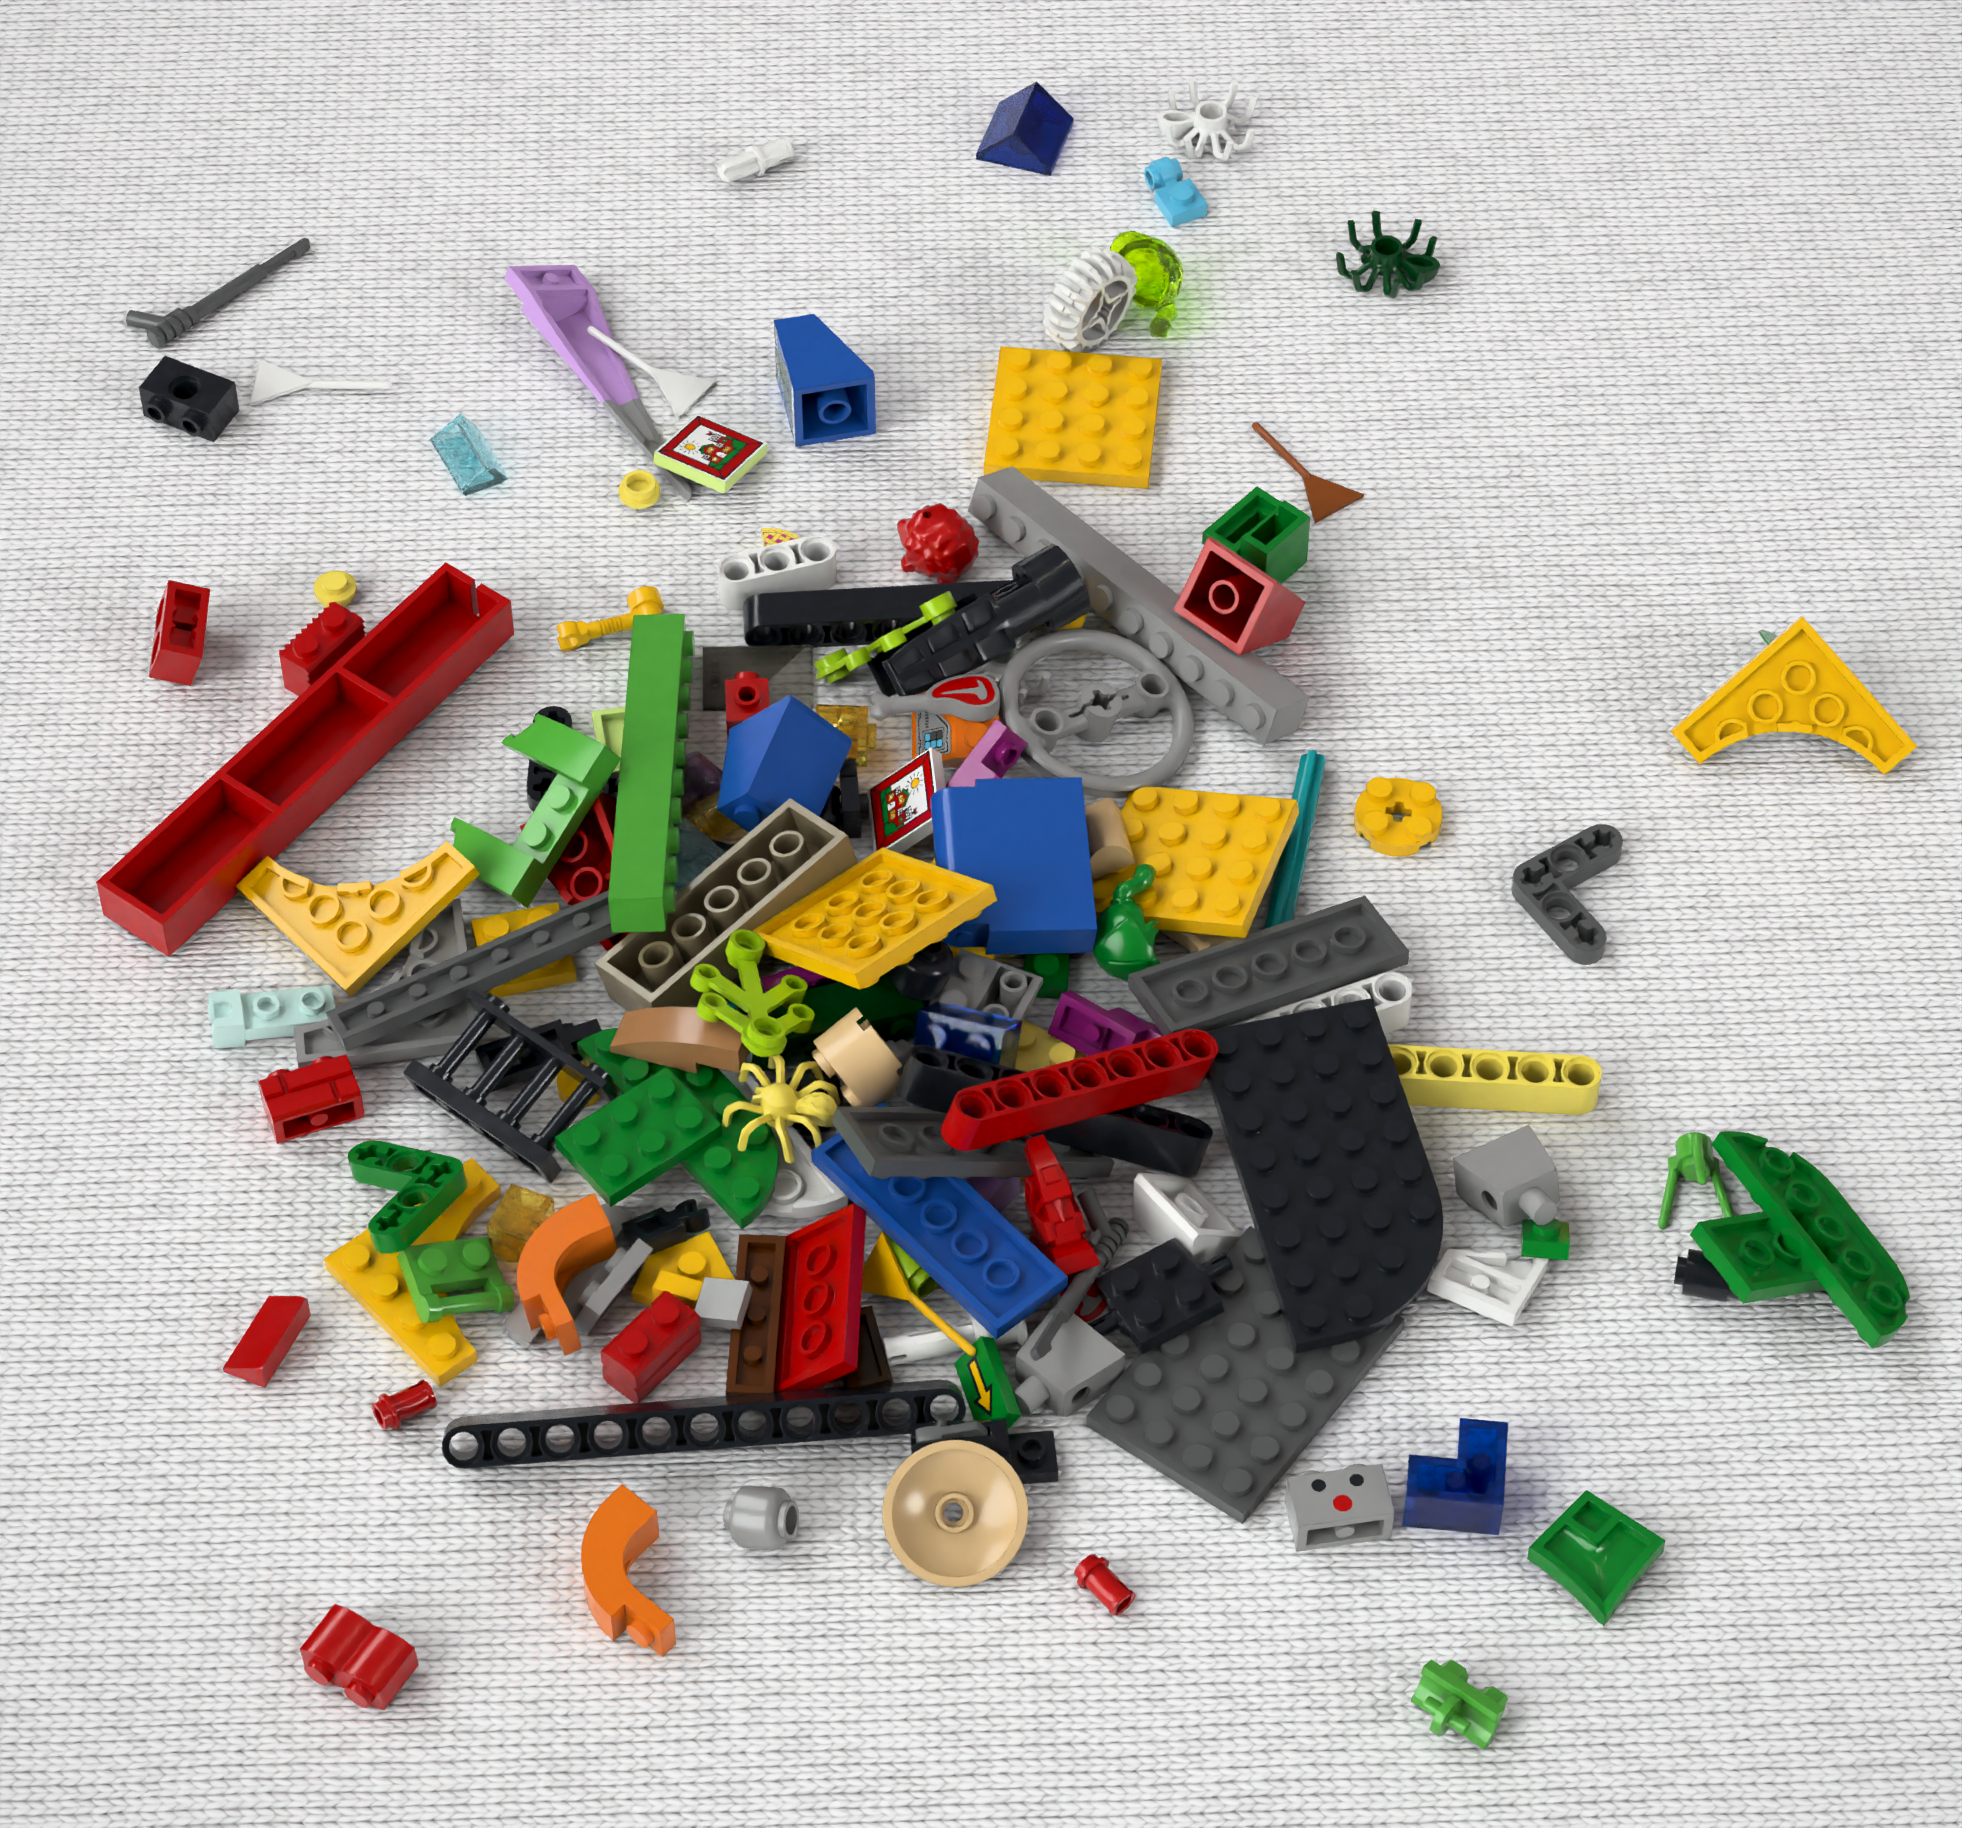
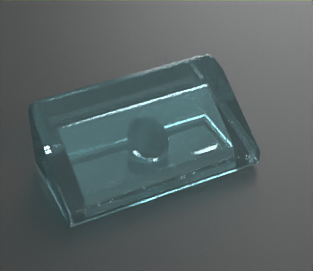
[430,413,508,496]

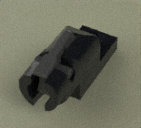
[910,1418,1058,1484]

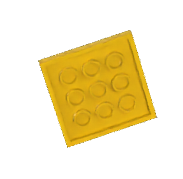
[984,346,1162,489]
[1092,787,1299,938]
[752,847,997,990]

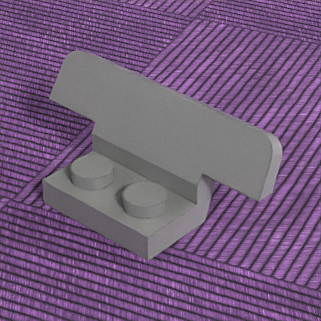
[504,1203,653,1347]

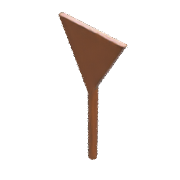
[1252,422,1364,524]

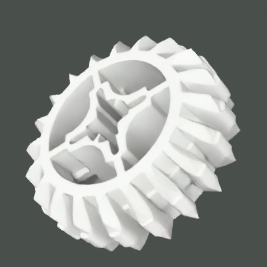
[1043,247,1137,353]

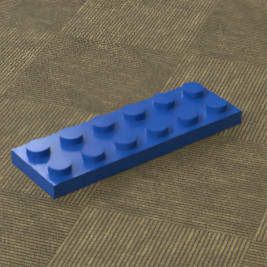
[811,1102,1068,1340]

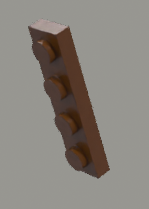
[726,1234,786,1396]

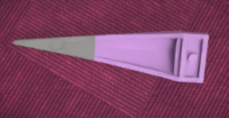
[504,265,692,502]

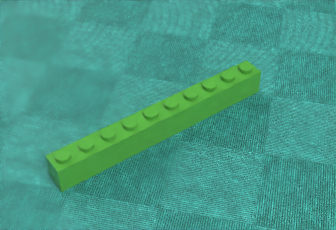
[608,614,695,933]

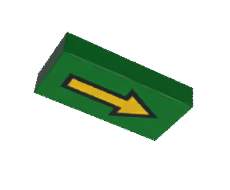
[954,1336,1022,1429]

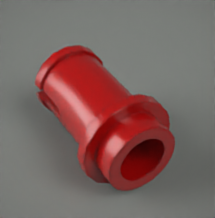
[372,1379,437,1430]
[1074,1554,1136,1616]

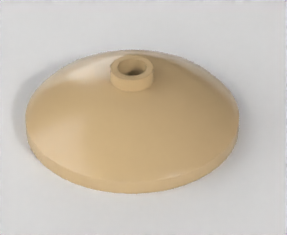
[882,1440,1028,1587]

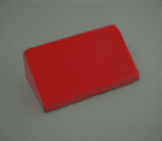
[223,1296,311,1388]

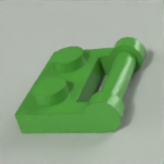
[397,1236,514,1323]

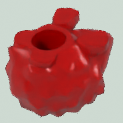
[897,503,979,584]

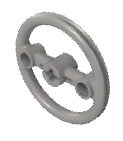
[999,628,1194,798]

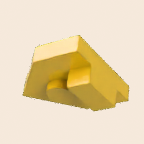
[631,1231,735,1310]

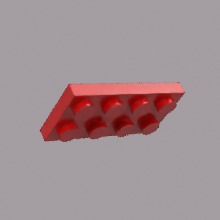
[774,1203,867,1392]

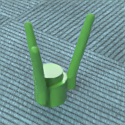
[1658,1132,1735,1229]

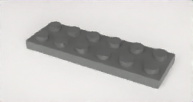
[1128,896,1409,1036]
[832,1106,1115,1180]

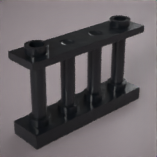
[403,989,618,1184]

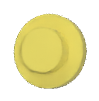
[619,470,660,509]
[314,570,357,608]

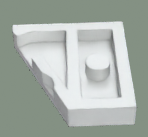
[1426,1249,1549,1327]

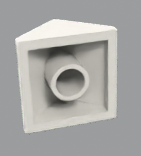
[1132,1173,1243,1264]

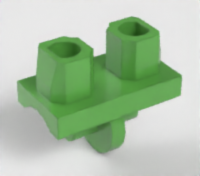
[1411,1659,1508,1750]

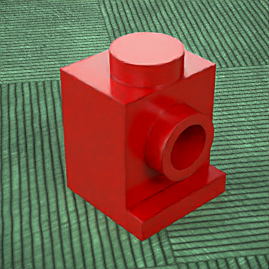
[725,671,769,739]

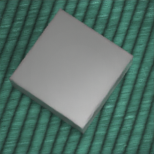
[695,1277,753,1330]

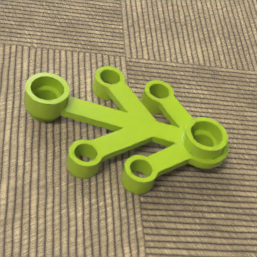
[814,591,957,684]
[690,929,815,1057]

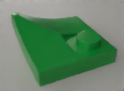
[1527,1490,1665,1626]

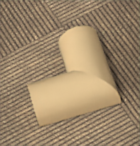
[1085,798,1135,880]

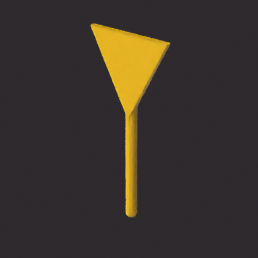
[862,1232,976,1356]

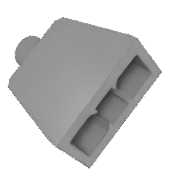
[1453,1125,1560,1227]
[1013,1304,1125,1417]

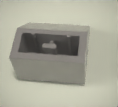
[924,949,1043,1058]

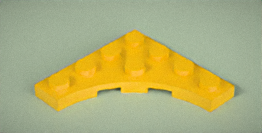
[1670,616,1917,775]
[236,841,480,997]
[324,1158,501,1387]

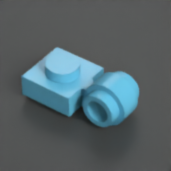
[1144,157,1208,227]

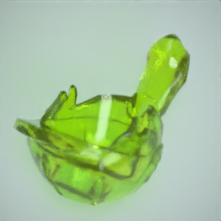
[1110,231,1184,338]

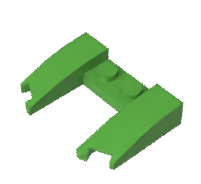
[450,714,621,908]

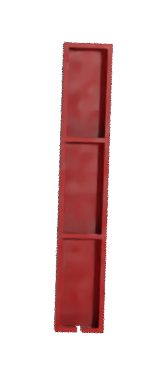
[96,562,514,957]

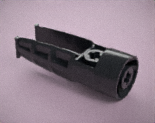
[867,543,1091,697]

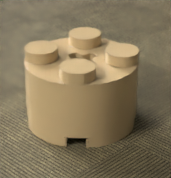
[811,1007,903,1107]

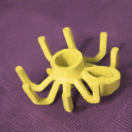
[722,1055,840,1163]

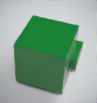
[1202,486,1310,584]

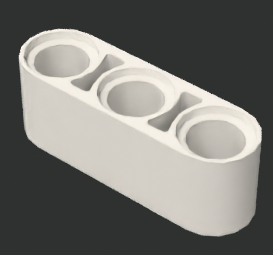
[717,535,837,610]

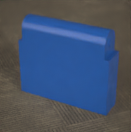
[930,777,1097,955]

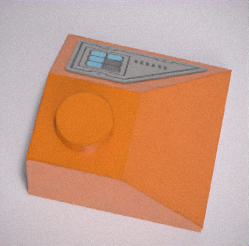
[912,681,999,768]

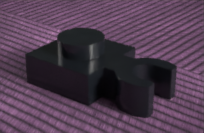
[839,758,869,838]
[621,1199,711,1256]

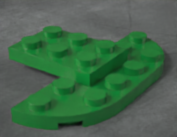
[555,1028,779,1229]
[1690,1131,1910,1349]

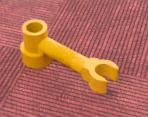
[556,586,664,651]

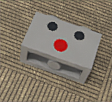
[1285,1464,1394,1552]

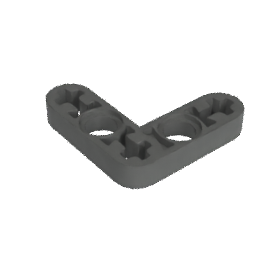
[1511,824,1623,965]

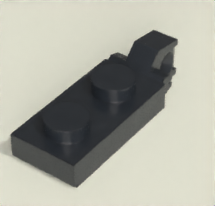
[475,1018,602,1092]

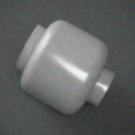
[723,1485,799,1550]

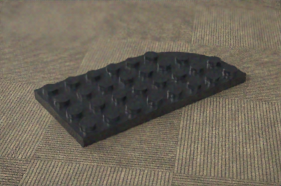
[1205,998,1443,1354]

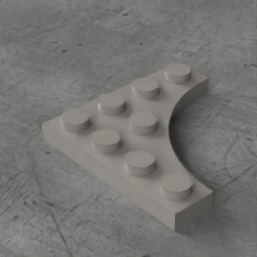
[294,898,480,1068]

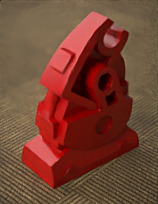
[1024,1134,1100,1275]

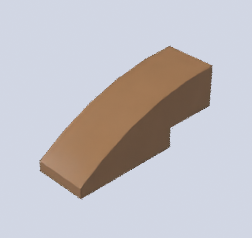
[610,1006,749,1074]

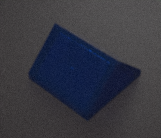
[976,81,1074,176]

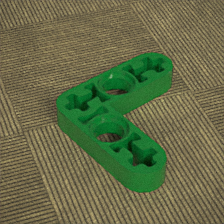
[348,1140,467,1254]

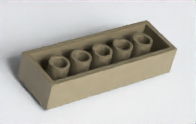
[594,798,858,1011]

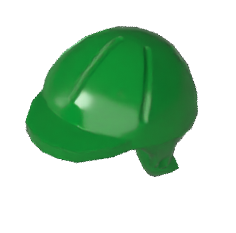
[1093,864,1161,982]

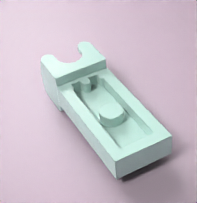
[208,985,335,1048]

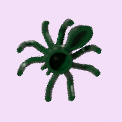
[1336,210,1440,299]

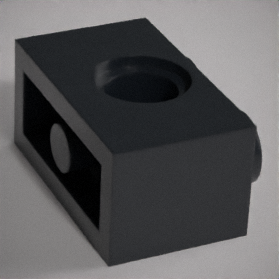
[139,356,239,442]

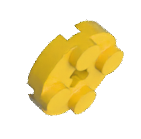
[1354,777,1442,857]

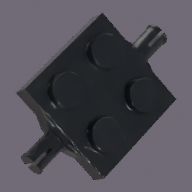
[1087,1237,1233,1355]

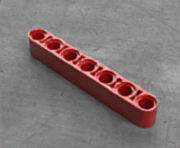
[941,1029,1218,1151]

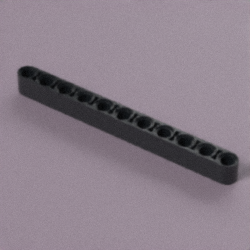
[442,1379,966,1469]

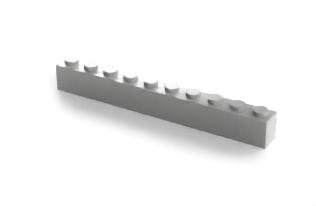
[968,466,1310,745]

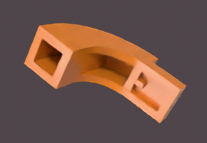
[516,1194,618,1356]
[581,1484,676,1657]

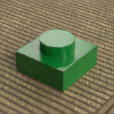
[1024,953,1070,999]
[1521,1218,1570,1260]

